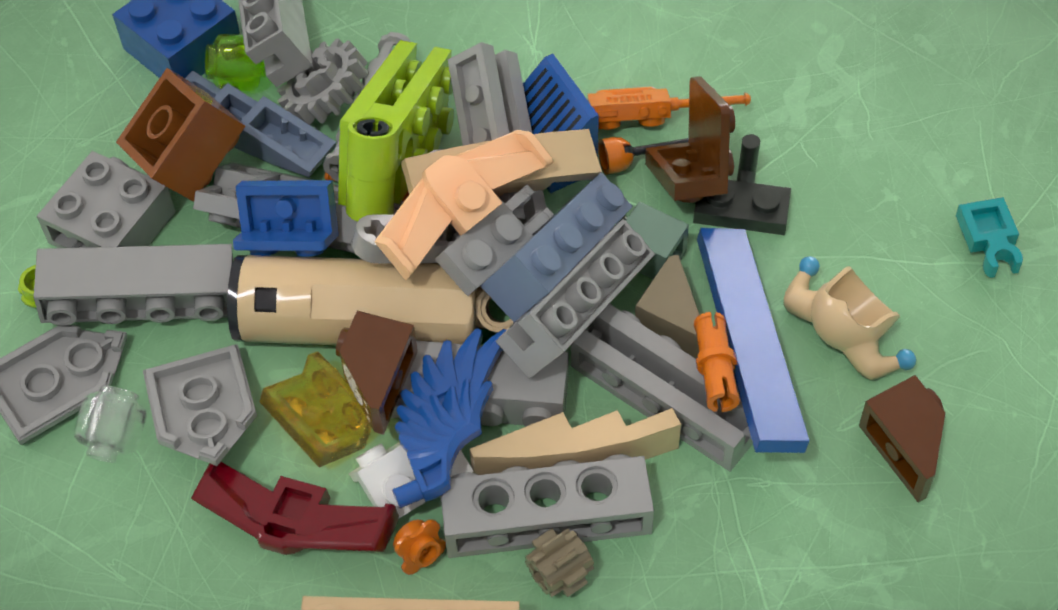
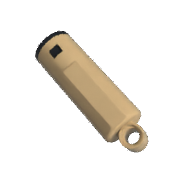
[227,255,514,345]

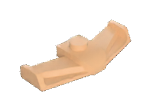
[374,130,553,280]

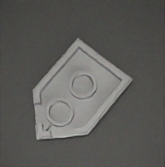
[0,325,127,445]
[143,344,257,466]

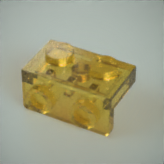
[259,351,372,468]

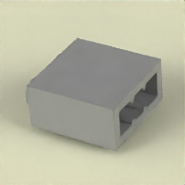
[37,151,176,248]

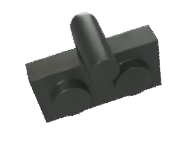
[693,134,791,235]

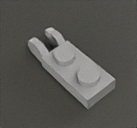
[435,184,554,296]

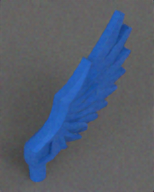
[392,329,507,509]

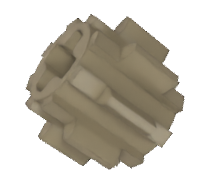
[525,528,594,597]

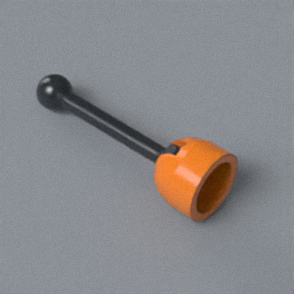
[598,137,688,175]

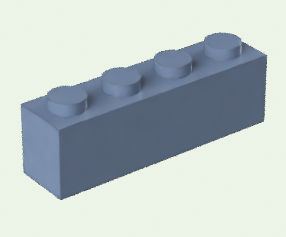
[480,172,633,322]

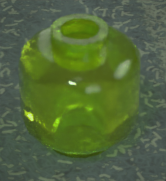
[205,34,266,92]

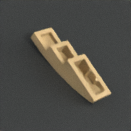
[401,129,602,198]
[470,408,681,475]

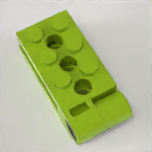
[338,40,454,222]

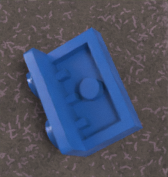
[233,180,339,257]

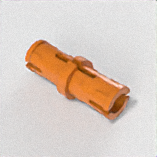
[693,312,740,412]

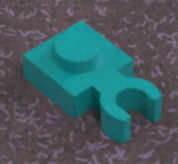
[955,197,1023,278]

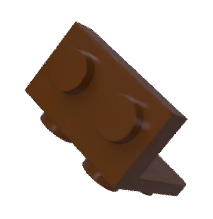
[645,76,736,203]

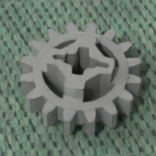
[277,39,369,125]

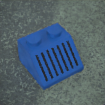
[523,53,599,194]

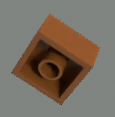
[116,68,245,202]

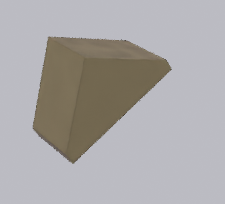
[635,255,699,359]

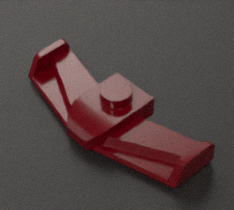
[191,461,399,555]

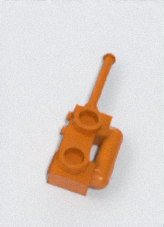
[587,87,751,129]

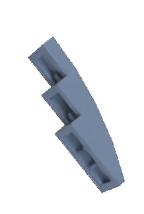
[185,71,336,177]

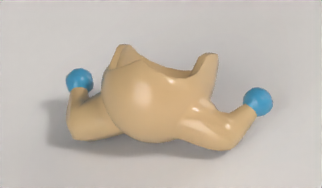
[783,256,916,380]

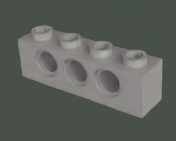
[441,454,654,558]

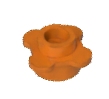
[393,519,446,575]

